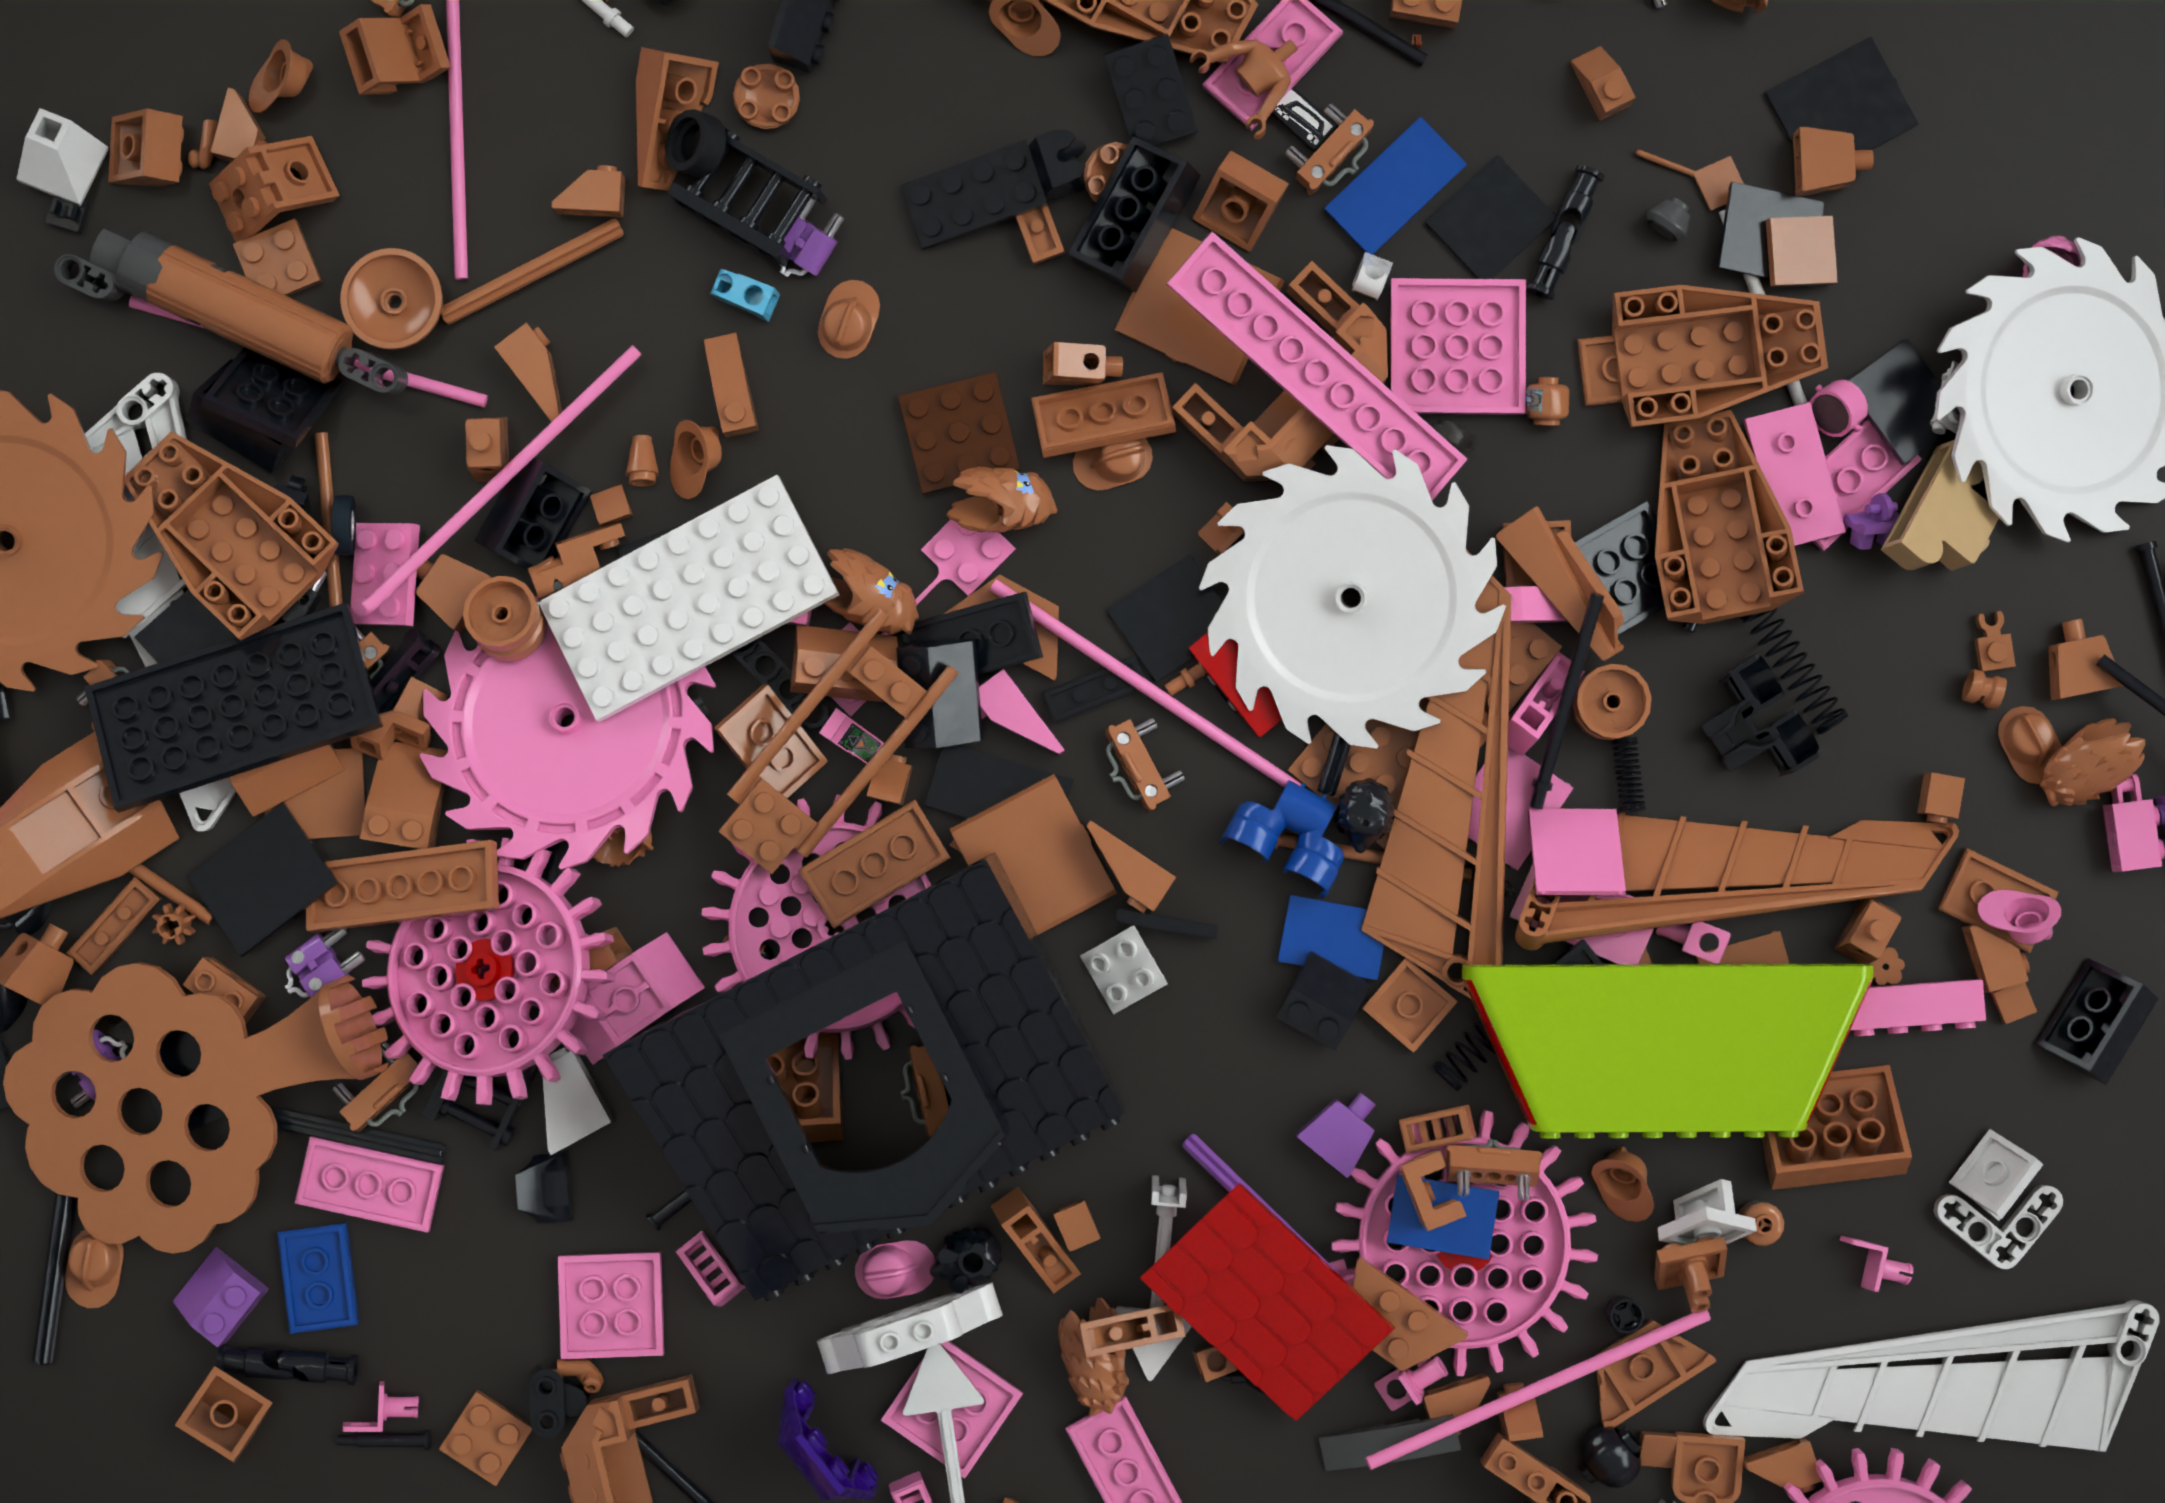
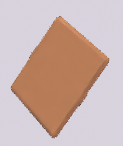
[1114,228,1285,386]
[950,774,1117,935]

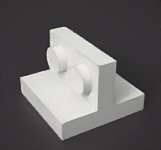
[1949,1129,2043,1221]
[1658,1179,1757,1246]

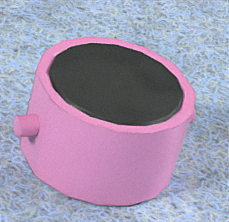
[1810,380,1868,437]

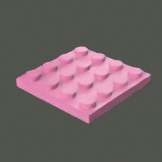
[1390,278,1526,415]

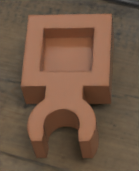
[1974,611,2016,672]

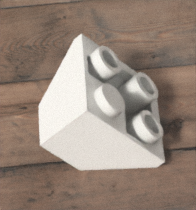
[16,108,109,207]

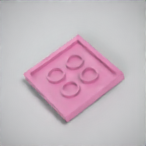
[558,1251,665,1359]
[881,1341,1023,1479]

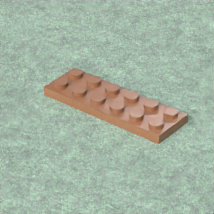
[306,840,499,933]

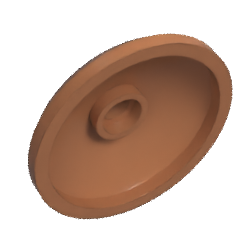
[340,248,443,350]

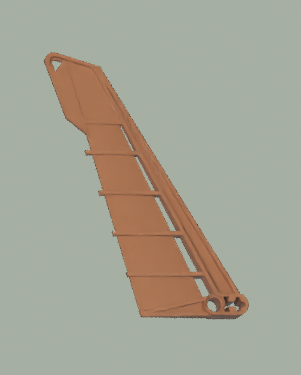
[1361,548,1512,999]
[1515,808,1959,950]

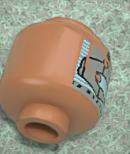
[1525,377,1570,425]
[1738,1200,1785,1246]

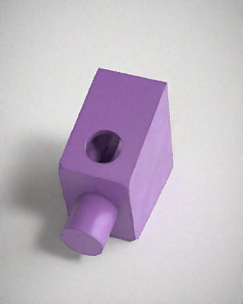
[1295,1092,1375,1178]

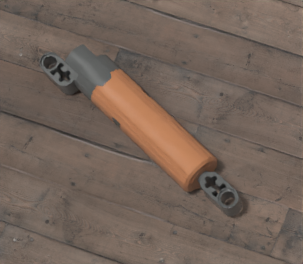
[54,228,408,395]

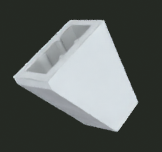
[543,1047,615,1155]

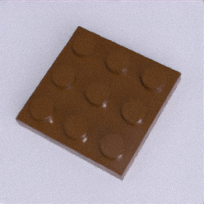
[898,372,1021,495]

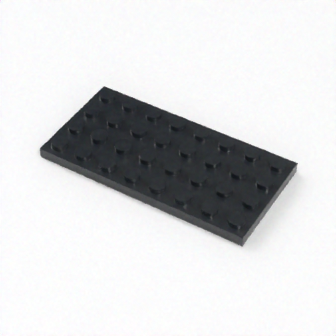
[84,602,383,813]

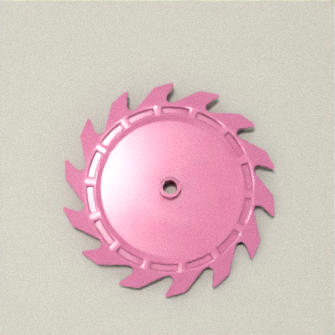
[419,595,716,871]

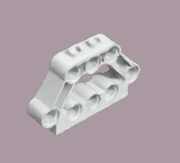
[817,1282,1003,1374]

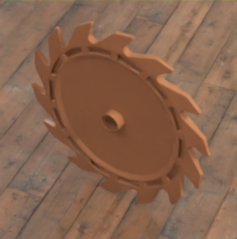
[0,390,164,692]

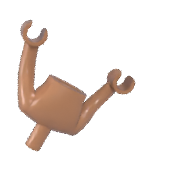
[1190,40,1298,139]

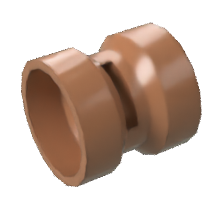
[1962,669,2007,710]

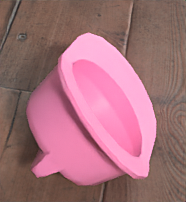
[1978,890,2061,945]
[855,1240,935,1299]

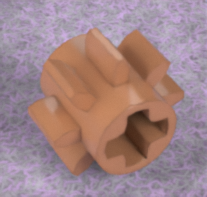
[152,903,196,945]

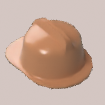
[989,0,1061,57]
[248,39,313,113]
[818,280,880,359]
[670,419,722,499]
[1073,438,1153,491]
[1998,706,2062,784]
[1591,1146,1654,1222]
[65,1230,124,1308]

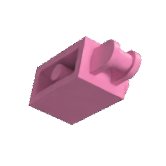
[2103,774,2165,872]

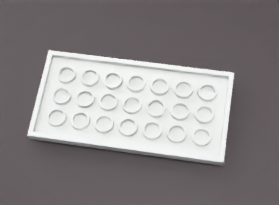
[538,475,840,722]

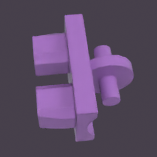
[1843,493,1899,550]

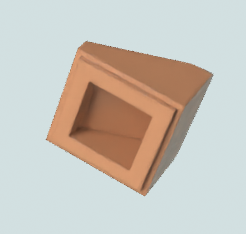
[590,484,633,527]
[1638,1431,1677,1468]

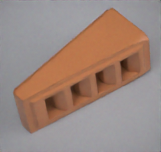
[1399,1104,1476,1153]

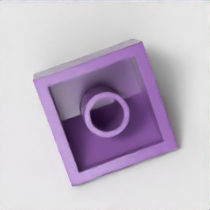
[173,1247,269,1347]

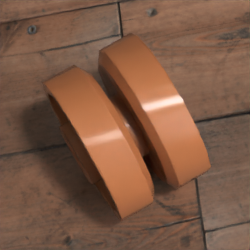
[463,576,548,662]
[1571,664,1652,741]

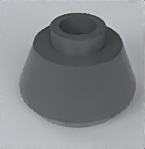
[1647,197,1691,241]

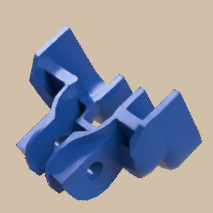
[1218,780,1344,899]

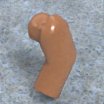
[188,119,218,170]
[557,1359,604,1394]

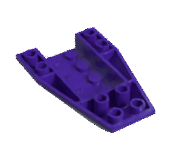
[777,1377,879,1501]

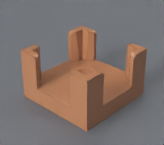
[1398,1150,1467,1231]

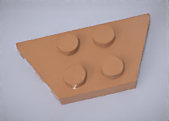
[944,575,1059,681]
[1353,1256,1468,1371]
[1595,1319,1717,1427]

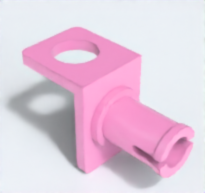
[1656,922,1731,964]
[1839,1235,1913,1292]
[1374,1356,1448,1411]
[342,1381,419,1432]

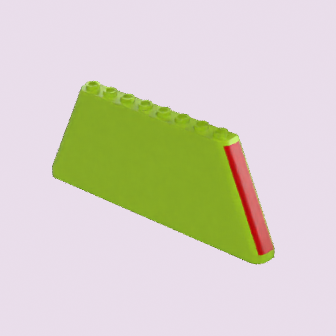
[1462,964,1873,1139]

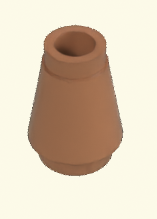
[625,435,659,487]

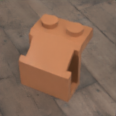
[339,4,451,95]

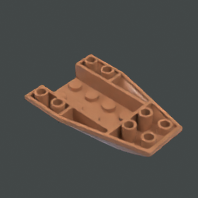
[1043,0,1259,64]
[1612,285,1828,428]
[1655,410,1804,624]
[125,431,339,641]
[0,731,179,919]

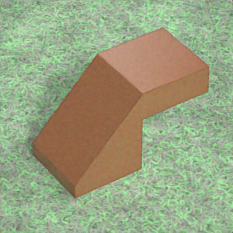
[350,712,432,761]

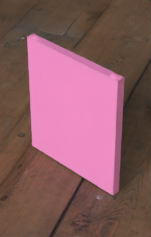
[1468,746,1574,871]
[1528,808,1626,895]

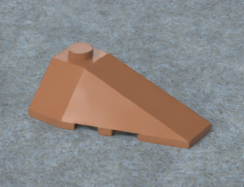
[636,47,719,191]

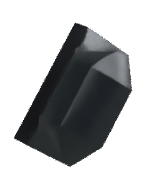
[515,1152,574,1224]

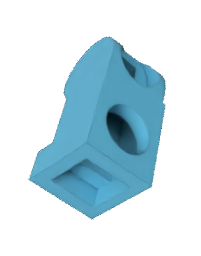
[710,269,780,322]

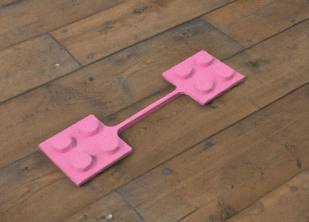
[830,520,1016,717]

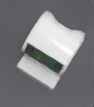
[1352,252,1393,301]

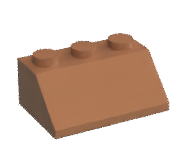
[790,625,898,703]
[229,744,345,817]

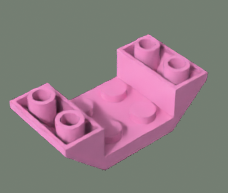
[570,932,705,1065]

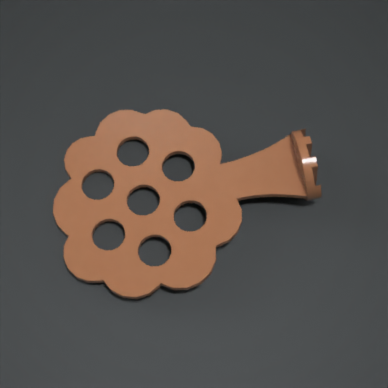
[3,962,389,1254]

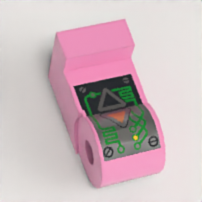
[819,708,884,764]

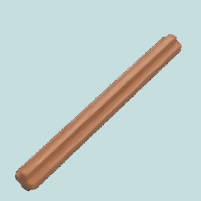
[441,219,624,325]

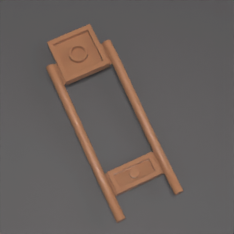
[718,608,959,874]

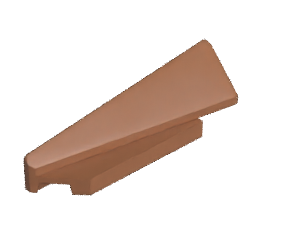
[1496,506,1624,661]

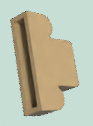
[1881,439,1999,571]

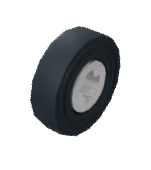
[331,495,356,556]

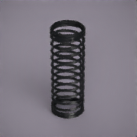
[1611,737,1646,813]

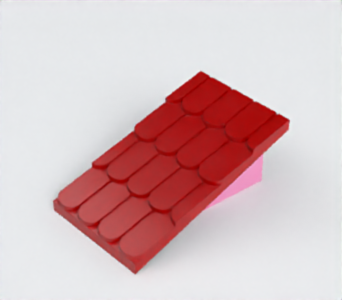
[1140,1183,1396,1421]

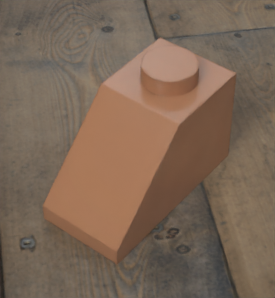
[1570,46,1636,121]
[210,87,267,162]
[552,165,626,218]
[867,754,913,806]
[1961,925,2030,993]
[1422,1372,1491,1435]
[1495,1382,1543,1442]
[1743,1437,1822,1493]

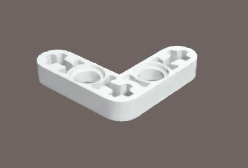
[1933,1185,2063,1269]

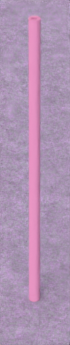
[446,0,468,280]
[129,296,488,408]
[361,345,642,613]
[989,579,1302,787]
[1365,1310,1711,1470]

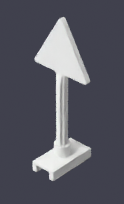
[1116,1175,1192,1381]
[903,1344,984,1503]

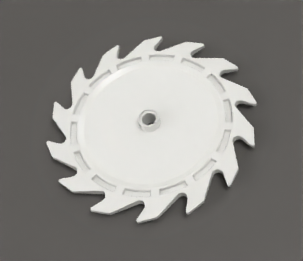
[1934,237,2165,543]
[1199,445,1506,749]

